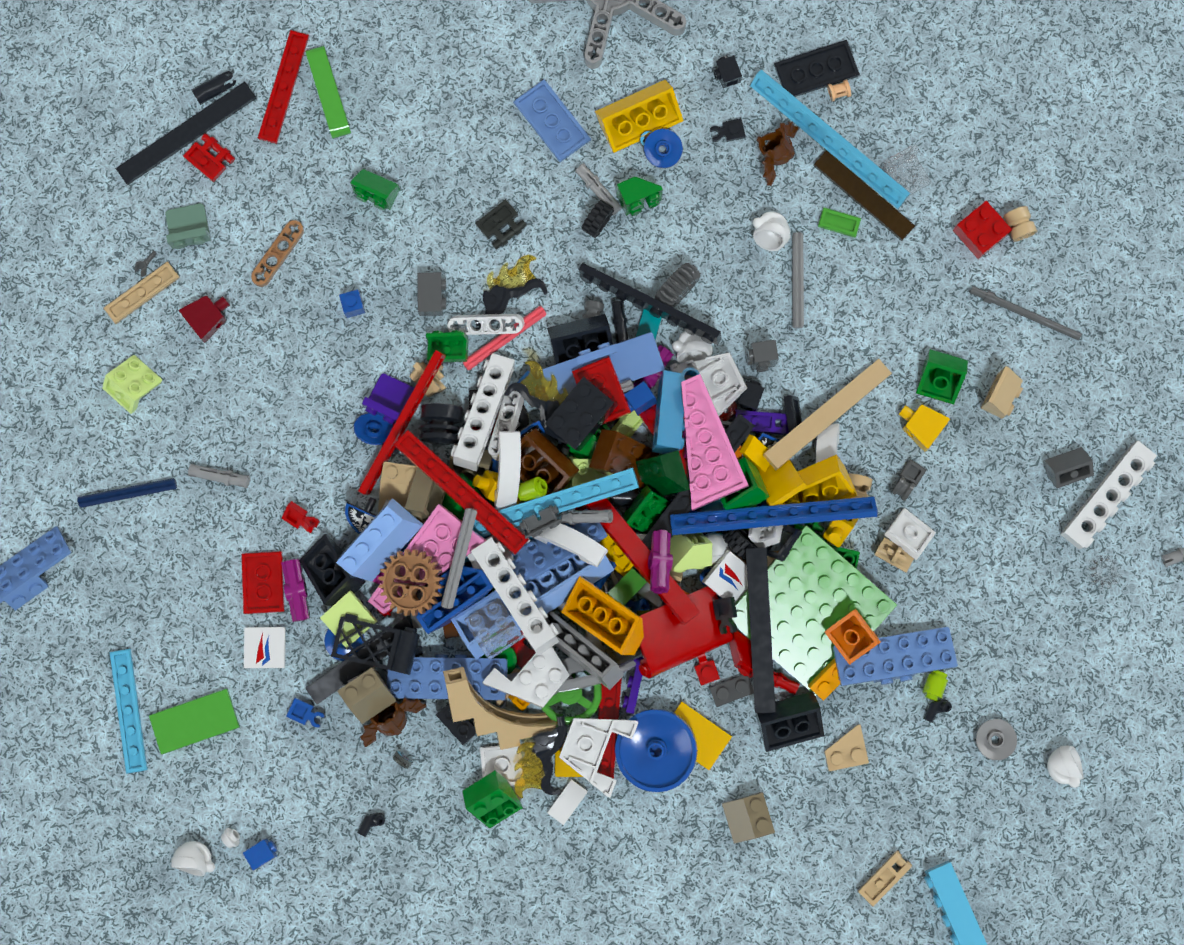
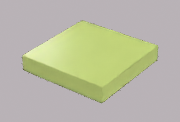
[320,591,377,649]

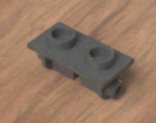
[519,505,563,539]

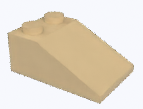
[378,462,417,513]

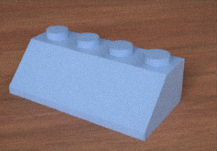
[336,498,423,581]

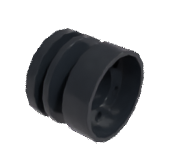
[419,403,463,446]

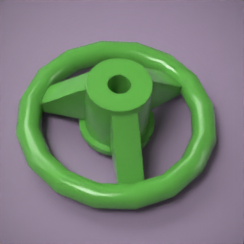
[541,660,602,725]

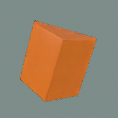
[824,609,881,665]

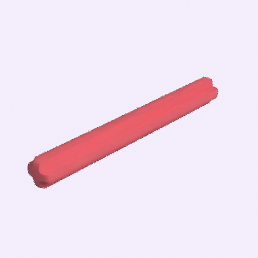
[463,306,546,370]

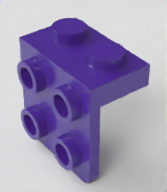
[362,373,414,425]

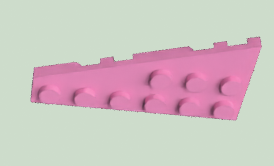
[681,374,749,511]
[368,504,487,614]

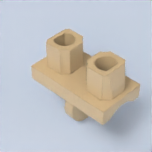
[409,361,446,397]
[874,537,914,573]

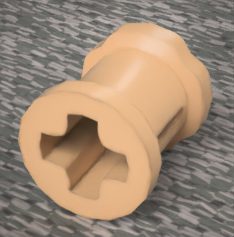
[827,79,851,102]

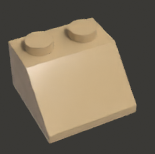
[981,366,1023,419]

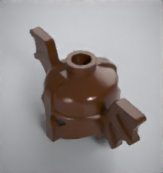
[756,121,798,186]
[360,698,427,747]

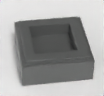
[899,459,927,487]

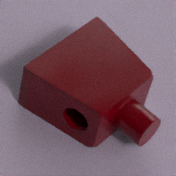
[178,296,230,343]

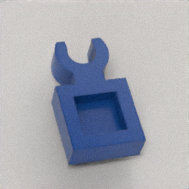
[286,698,325,728]

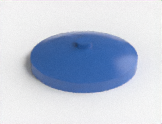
[615,709,698,792]

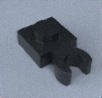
[710,118,746,142]
[713,597,737,634]

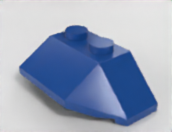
[416,566,493,634]

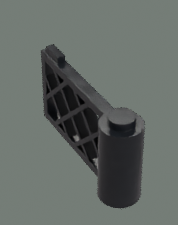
[331,613,420,675]

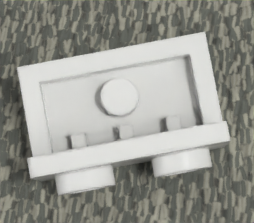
[748,506,783,548]

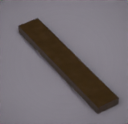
[813,150,915,241]

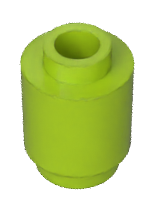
[518,477,547,502]
[922,670,948,701]

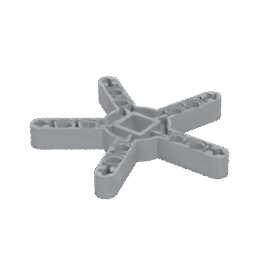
[528,0,686,69]

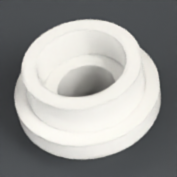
[221,828,240,848]

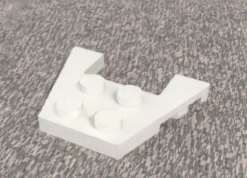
[670,353,747,416]
[482,625,570,708]
[559,718,638,798]

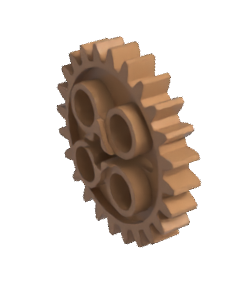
[378,549,444,616]

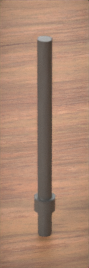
[969,286,1082,341]

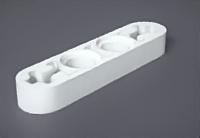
[447,314,524,335]
[488,391,524,461]

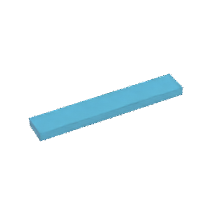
[110,649,148,774]

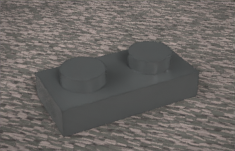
[709,675,754,707]

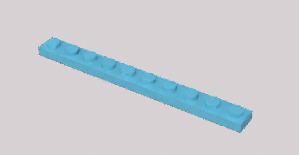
[750,70,910,209]
[473,468,639,537]

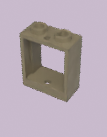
[405,467,446,524]

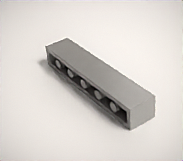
[538,611,624,690]

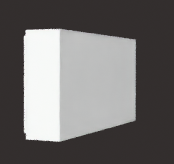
[547,779,588,825]

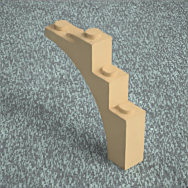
[443,667,557,750]

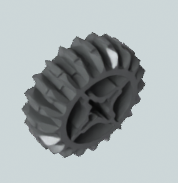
[655,263,701,308]

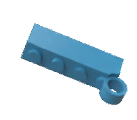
[652,368,700,454]

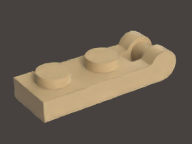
[857,850,912,907]

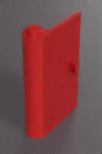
[639,586,733,679]

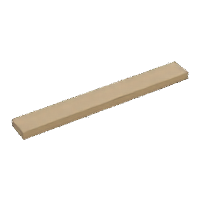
[763,359,892,470]

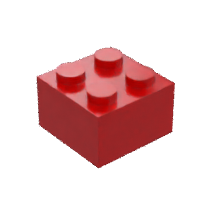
[953,200,1012,260]

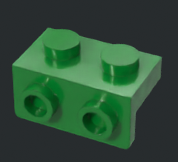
[426,330,469,362]

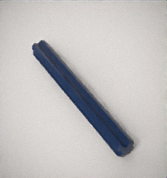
[77,478,177,508]

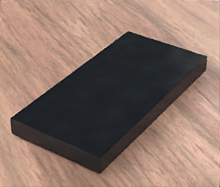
[774,40,860,97]

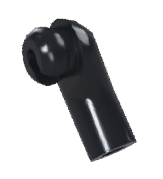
[923,699,952,723]
[357,812,385,837]

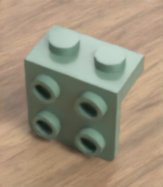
[165,203,211,249]

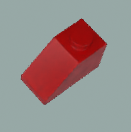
[729,631,753,678]

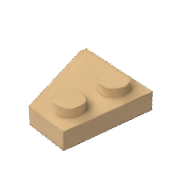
[824,724,869,771]

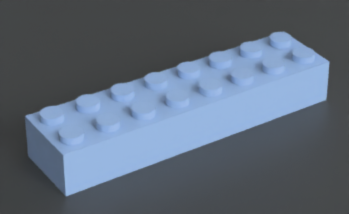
[451,555,614,659]

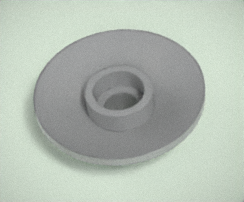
[976,719,1017,760]

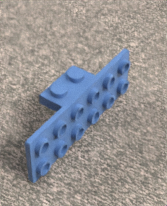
[539,332,665,405]
[502,509,607,583]
[0,526,71,611]
[833,627,958,686]
[387,654,508,700]

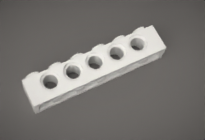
[451,353,515,472]
[1060,441,1157,549]
[471,537,560,655]

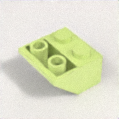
[670,533,712,573]

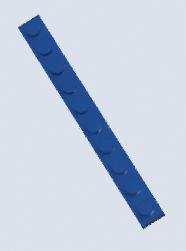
[670,496,878,535]

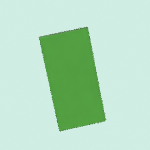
[149,689,240,755]

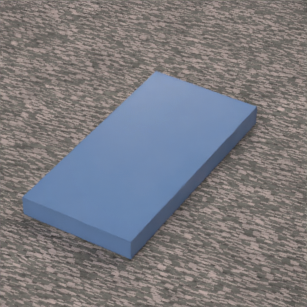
[513,79,591,162]

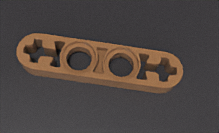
[251,220,304,287]

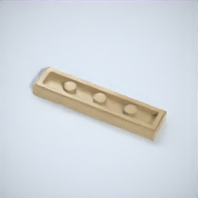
[104,261,180,324]

